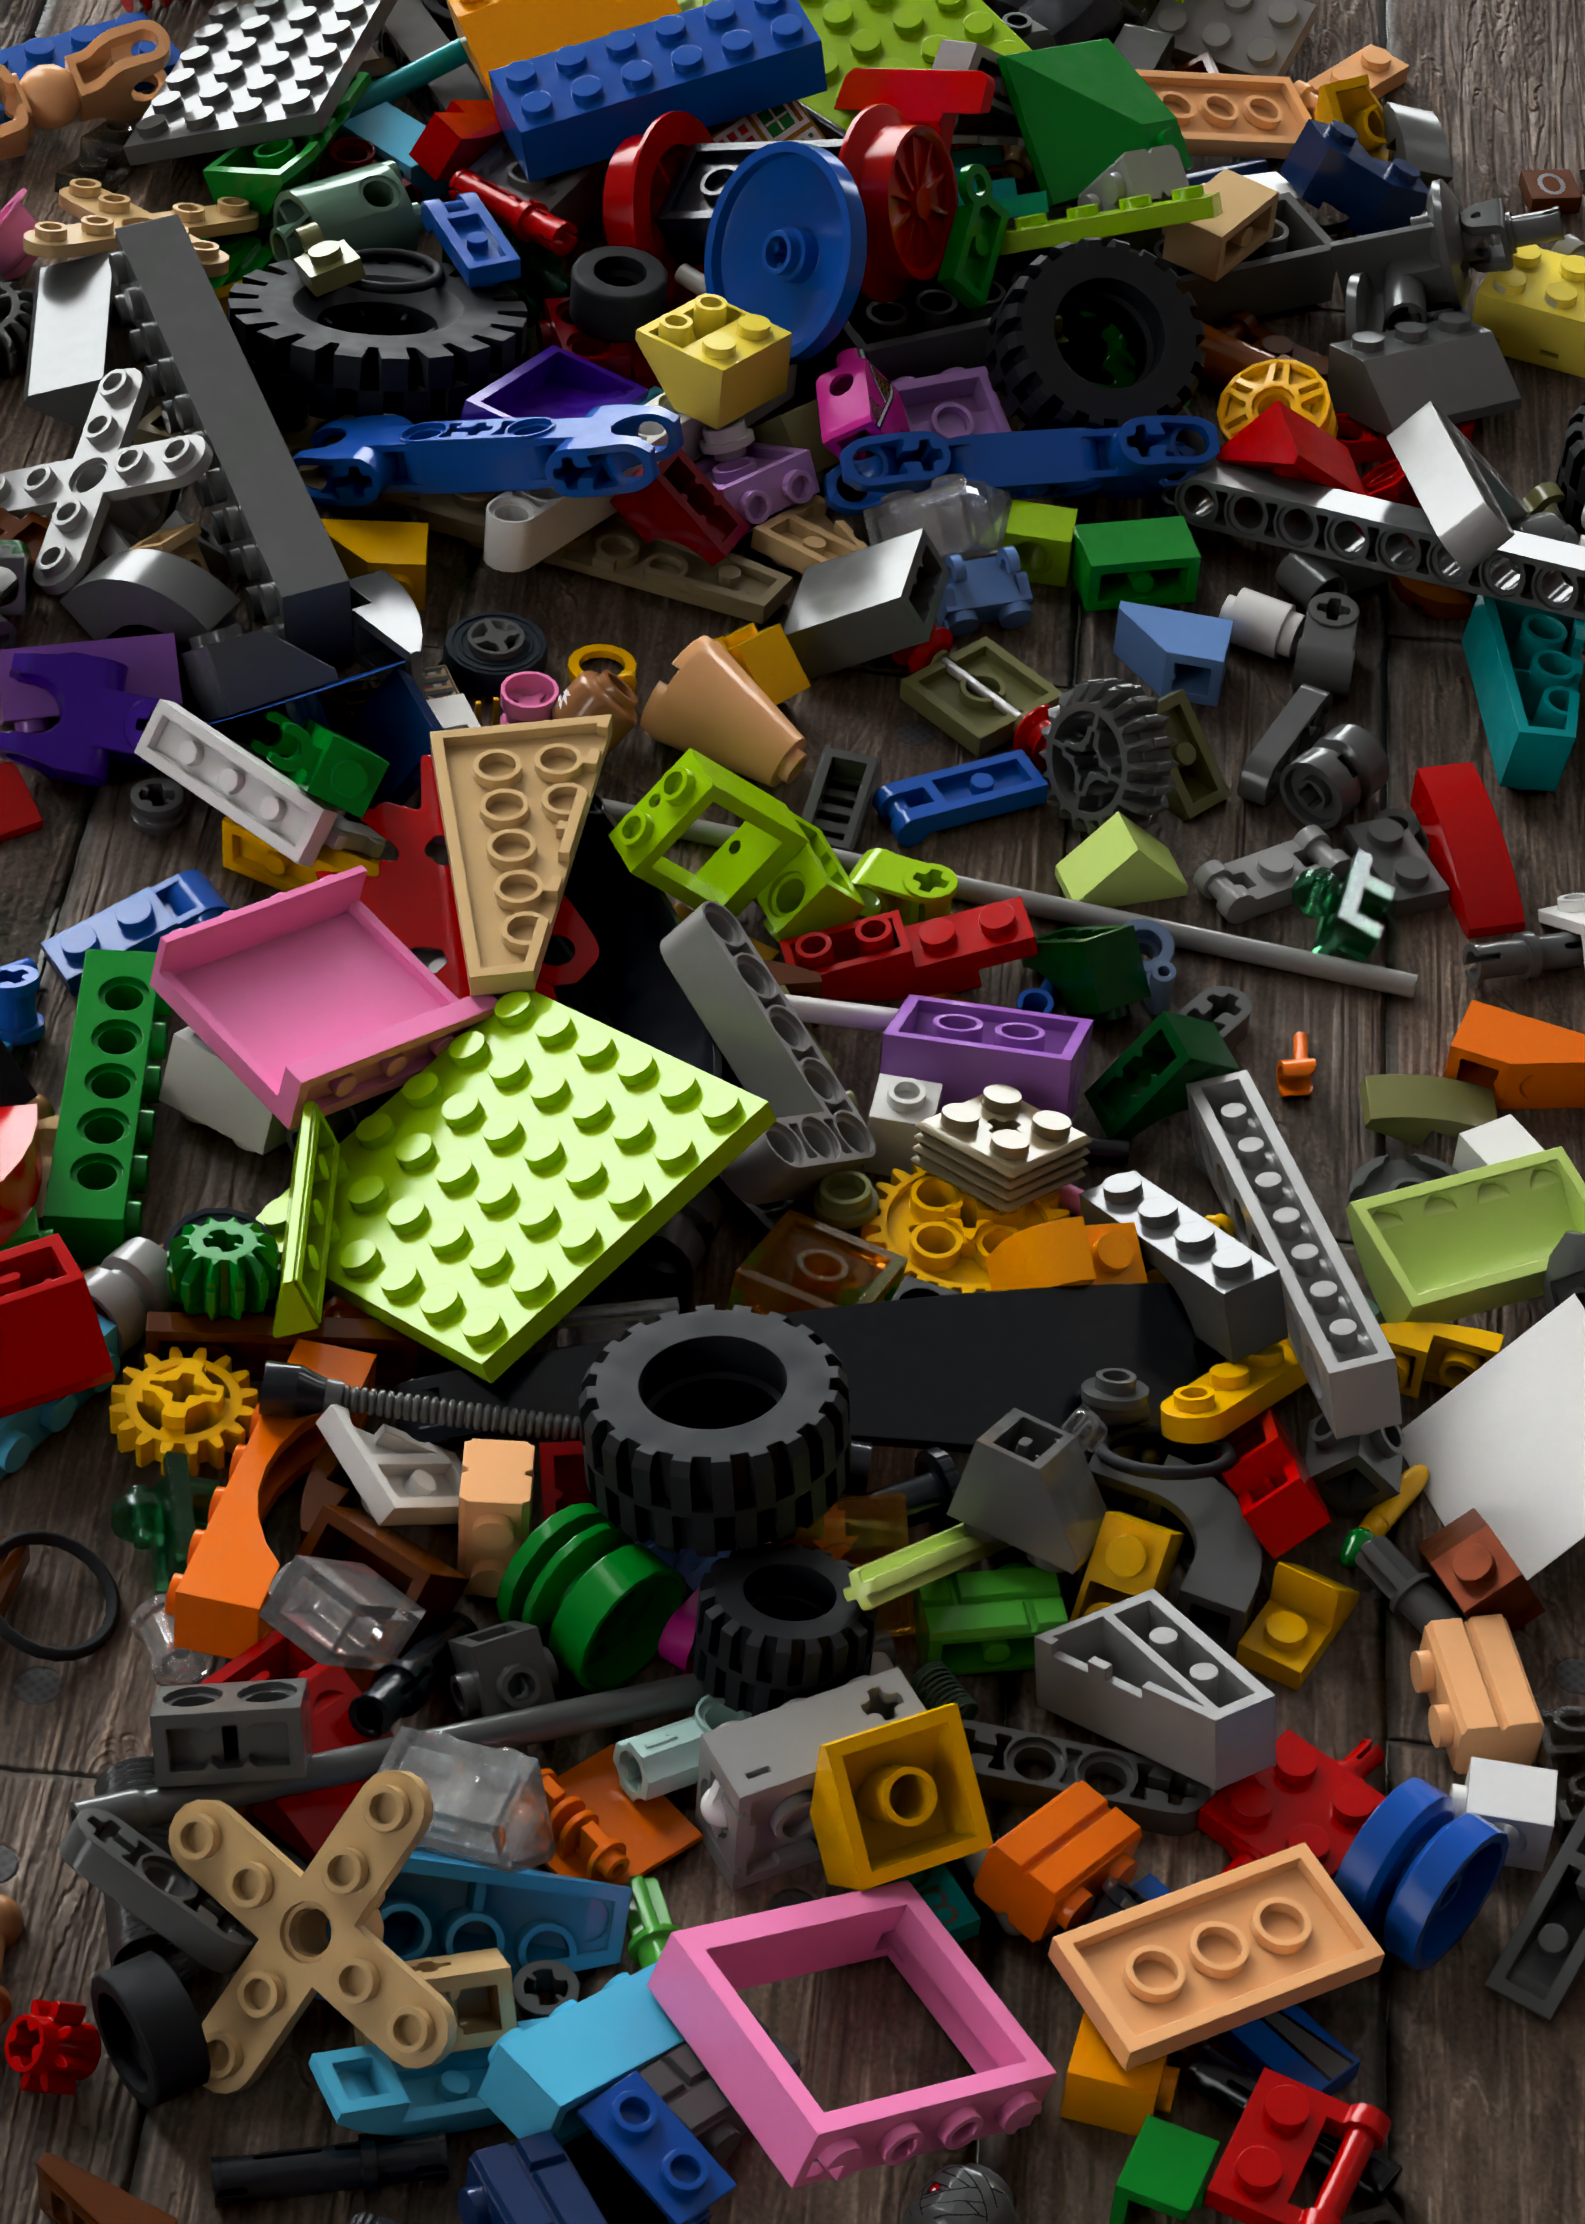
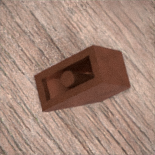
[1417,1508,1545,1634]

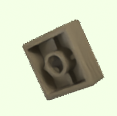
[910,1084,1092,1214]

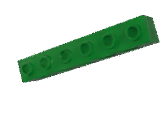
[43,949,173,1265]

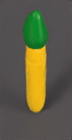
[1339,1464,1429,1568]

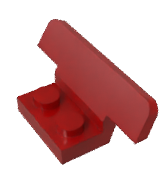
[834,68,995,153]

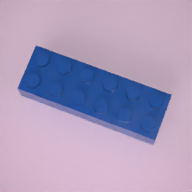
[488,0,827,183]

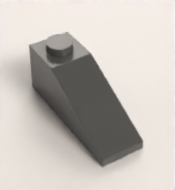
[1485,1806,1585,2023]

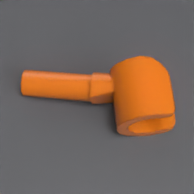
[1276,1032,1316,1097]

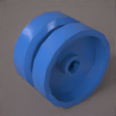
[1333,1777,1509,1970]

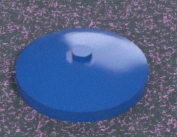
[704,141,867,365]

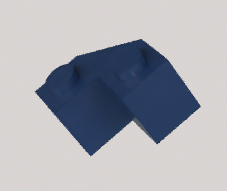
[1280,119,1429,236]

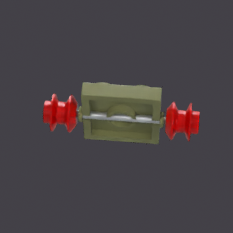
[891,622,1063,770]

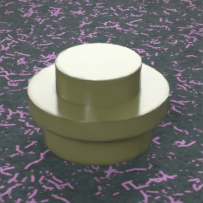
[813,1170,879,1230]

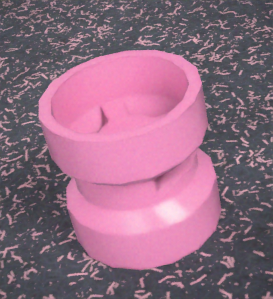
[500,671,559,725]

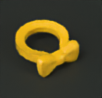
[567,644,637,693]

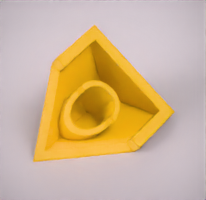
[1315,74,1393,162]

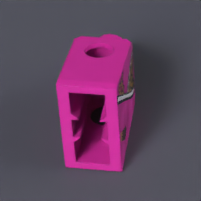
[816,348,910,461]

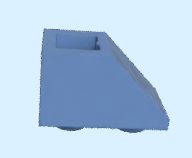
[1113,601,1234,707]

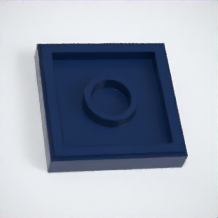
[339,667,444,826]

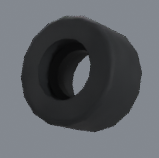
[569,246,668,343]

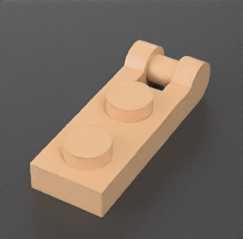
[1293,44,1410,120]

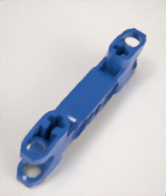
[292,404,684,507]
[822,415,1220,516]

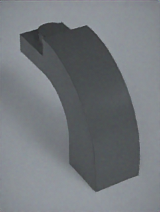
[60,549,249,652]
[1088,1452,1261,1658]

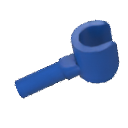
[1016,977,1056,1014]

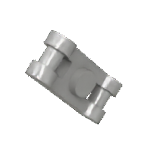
[1193,824,1355,924]

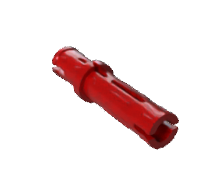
[449,168,578,256]

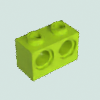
[753,811,866,943]

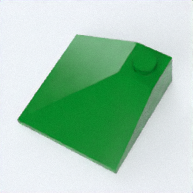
[997,38,1193,208]

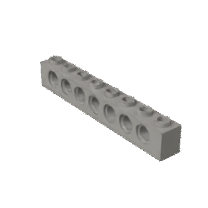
[1186,1070,1402,1439]

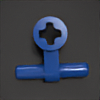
[0,957,46,1046]

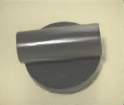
[1077,1368,1150,1431]

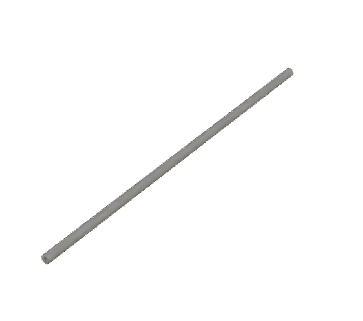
[601,798,1419,998]

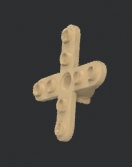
[23,178,259,278]
[168,1770,457,2094]

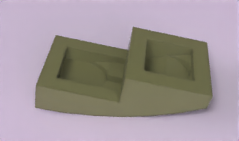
[1359,1074,1498,1147]

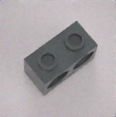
[150,1678,313,1788]

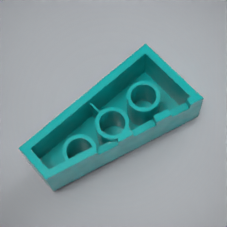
[1462,595,1585,792]

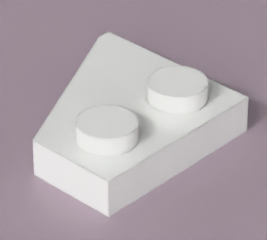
[315,1404,462,1526]

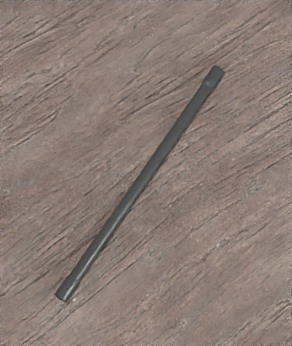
[68,1629,896,1833]

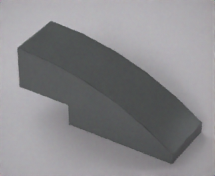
[349,569,426,698]

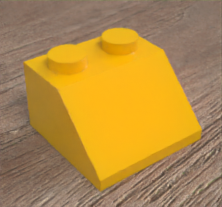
[810,1703,993,1891]

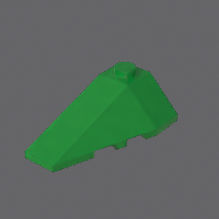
[202,72,372,232]

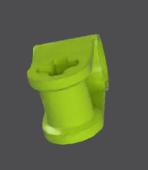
[848,848,958,926]

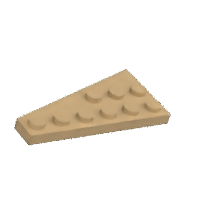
[429,714,612,996]

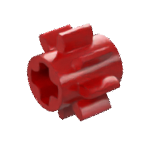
[5,1999,102,2096]

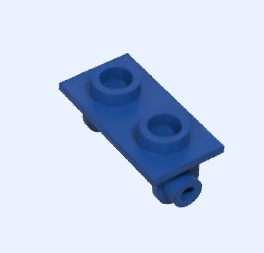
[576,2070,737,2224]

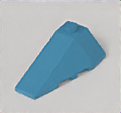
[314,1837,632,2000]

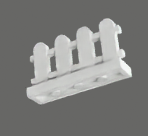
[134,699,387,867]

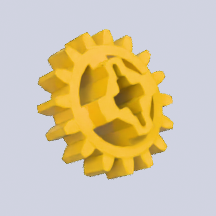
[109,1346,258,1477]

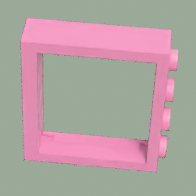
[647,1880,1057,2189]

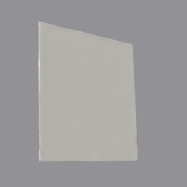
[1401,1293,1585,1581]

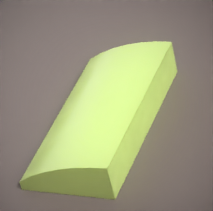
[1346,1146,1585,1324]

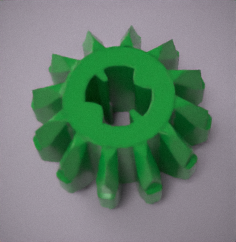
[167,1217,280,1321]

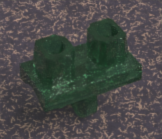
[1291,848,1395,962]
[110,1451,221,1592]

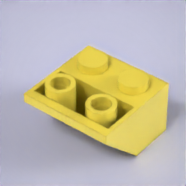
[635,293,792,430]

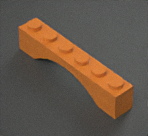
[165,1339,377,1659]

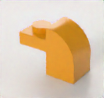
[985,1216,1148,1291]

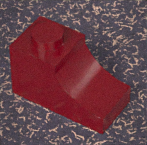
[609,448,750,566]

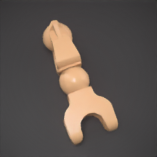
[0,20,170,160]

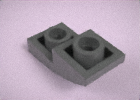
[1383,102,1453,186]

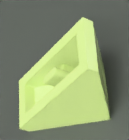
[1054,811,1188,908]

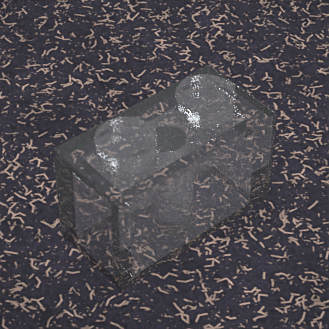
[258,1555,426,1670]

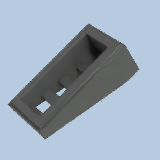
[801,746,882,853]

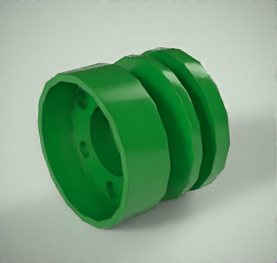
[496,1503,687,1694]

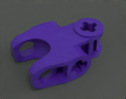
[0,652,160,786]

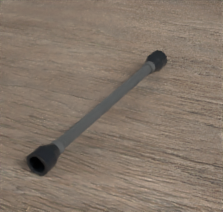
[259,1360,872,1496]

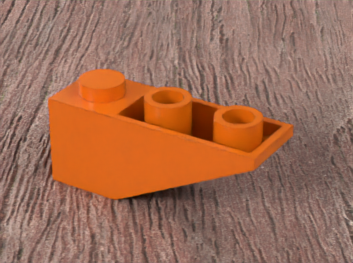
[1444,1000,1585,1110]

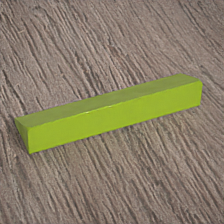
[273,1101,340,1338]

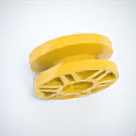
[1216,359,1339,444]

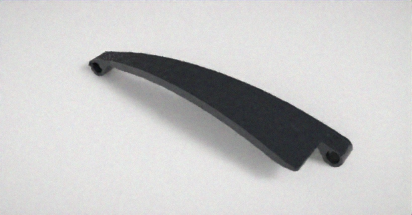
[390,1283,1223,1465]

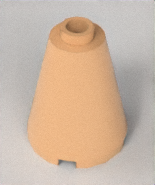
[640,635,809,788]

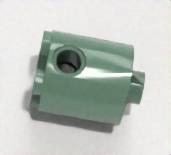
[270,160,426,264]

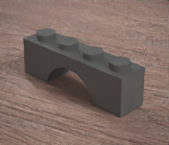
[1079,1170,1289,1363]

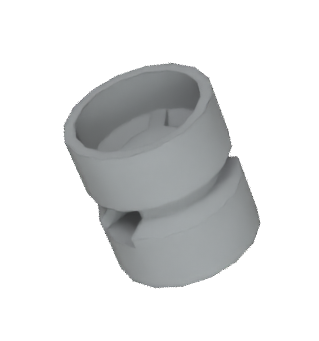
[84,1237,184,1358]

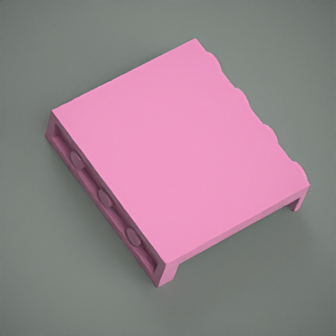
[149,865,498,1130]

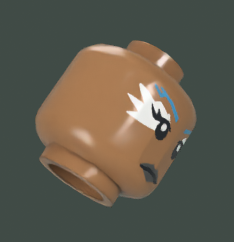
[551,669,639,756]

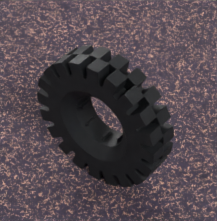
[227,259,528,425]

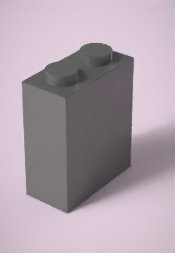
[783,528,950,680]

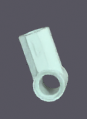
[613,1694,752,1802]

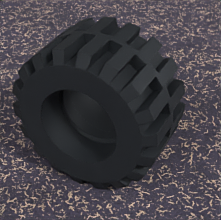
[691,1543,879,1717]

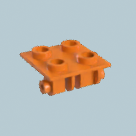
[498,1744,703,1886]

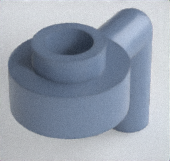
[1124,919,1176,1016]

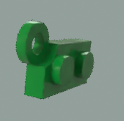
[937,164,1010,309]

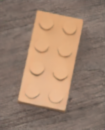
[1135,69,1312,160]
[1048,1842,1385,2071]

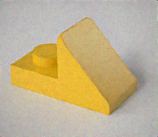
[1235,1561,1360,1691]

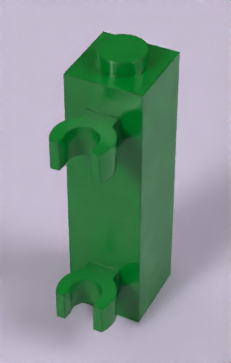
[248,709,390,819]

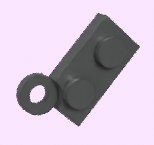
[1342,808,1450,919]

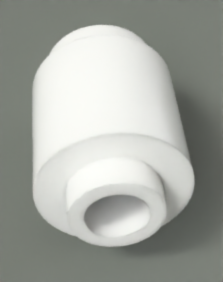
[1219,587,1306,659]

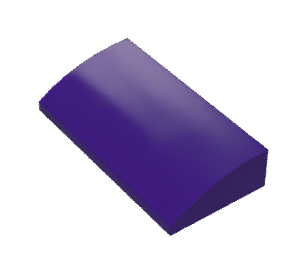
[459,345,650,420]

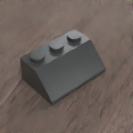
[1327,312,1522,436]

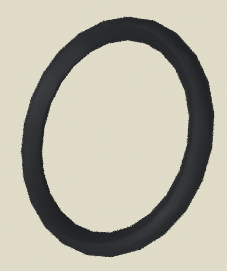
[0,1530,120,1662]

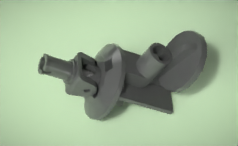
[1330,179,1565,340]

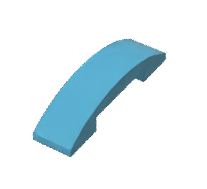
[308,2017,548,2136]

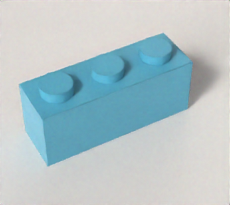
[477,1961,686,2146]

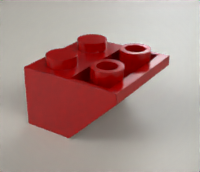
[0,1233,115,1418]

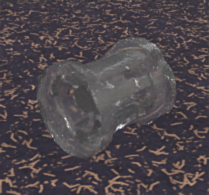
[129,1593,213,1686]

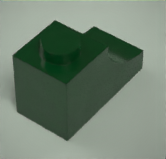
[1021,925,1151,1022]
[1084,1011,1240,1142]

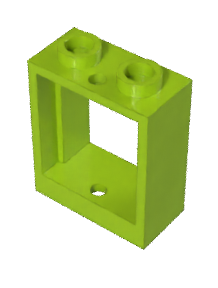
[608,747,809,918]

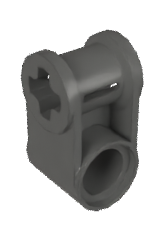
[1291,592,1359,698]

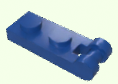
[421,191,521,288]
[872,749,1049,847]

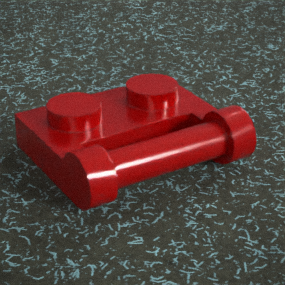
[1203,2067,1392,2224]

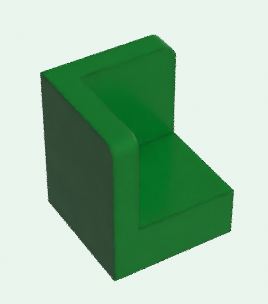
[1109,2114,1220,2224]

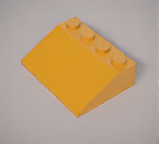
[446,0,682,107]

